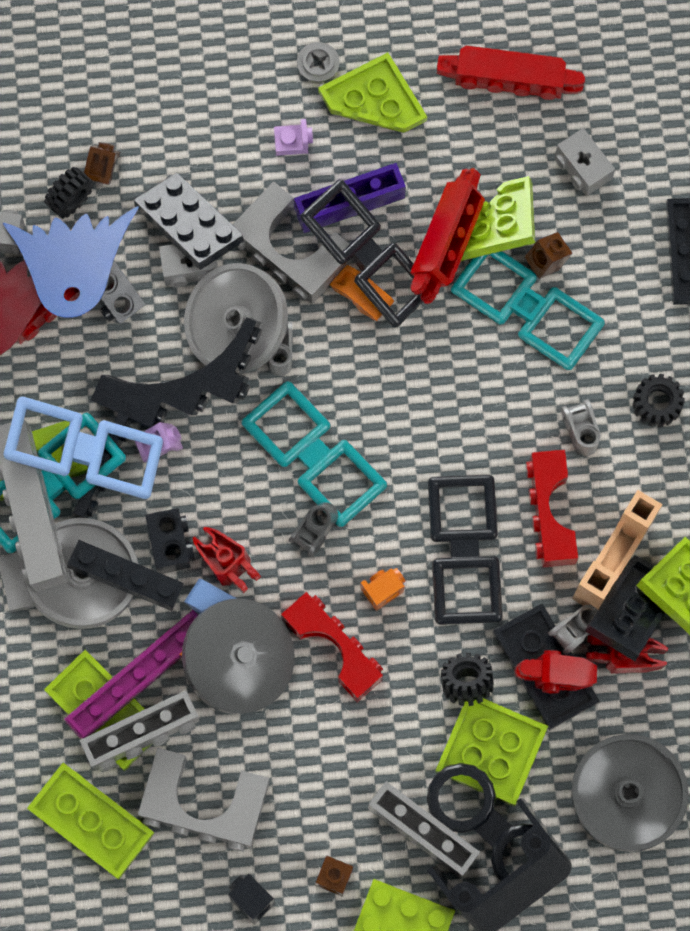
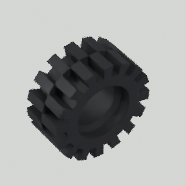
[44,167,94,219]
[632,374,685,428]
[441,653,494,706]

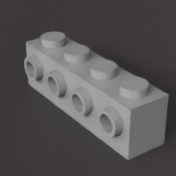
[79,690,200,772]

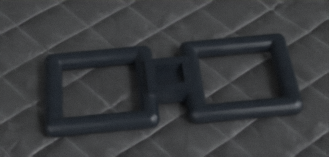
[300,180,423,328]
[428,475,503,625]

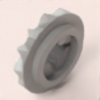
[297,42,340,84]

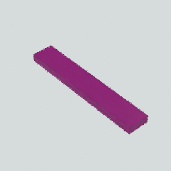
[64,610,198,739]

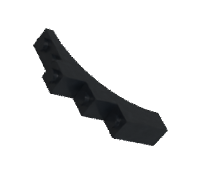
[91,317,262,428]

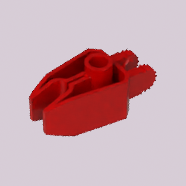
[192,527,261,593]
[586,635,668,674]
[514,650,597,694]

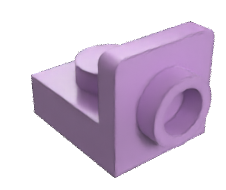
[274,119,313,156]
[135,422,183,463]

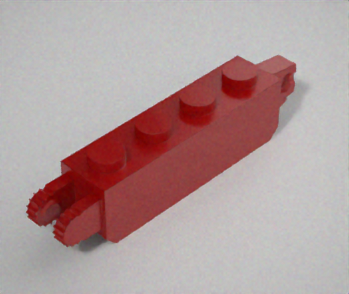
[437,45,586,100]
[410,168,485,304]

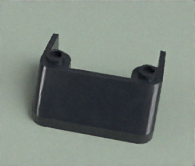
[427,798,572,931]

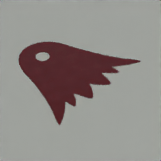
[0,260,42,355]

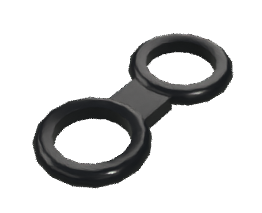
[427,763,534,882]

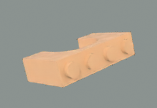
[572,490,663,610]

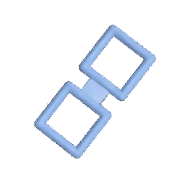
[3,396,163,499]

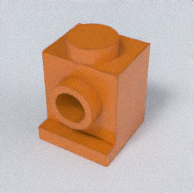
[360,568,406,611]

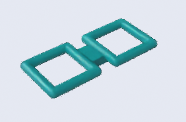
[451,251,605,370]
[241,381,387,527]
[0,413,126,554]

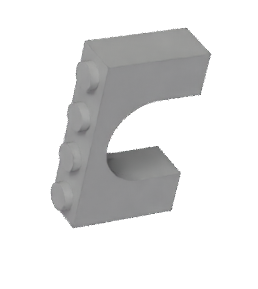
[233,181,353,304]
[138,748,270,852]

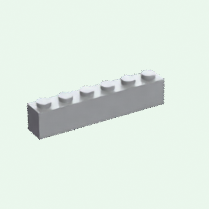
[0,419,70,592]

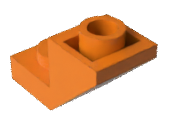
[329,265,394,321]

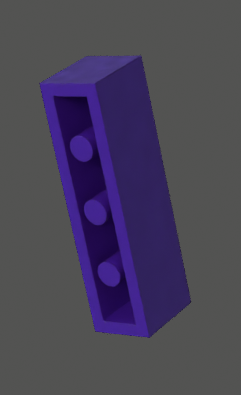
[294,163,406,233]

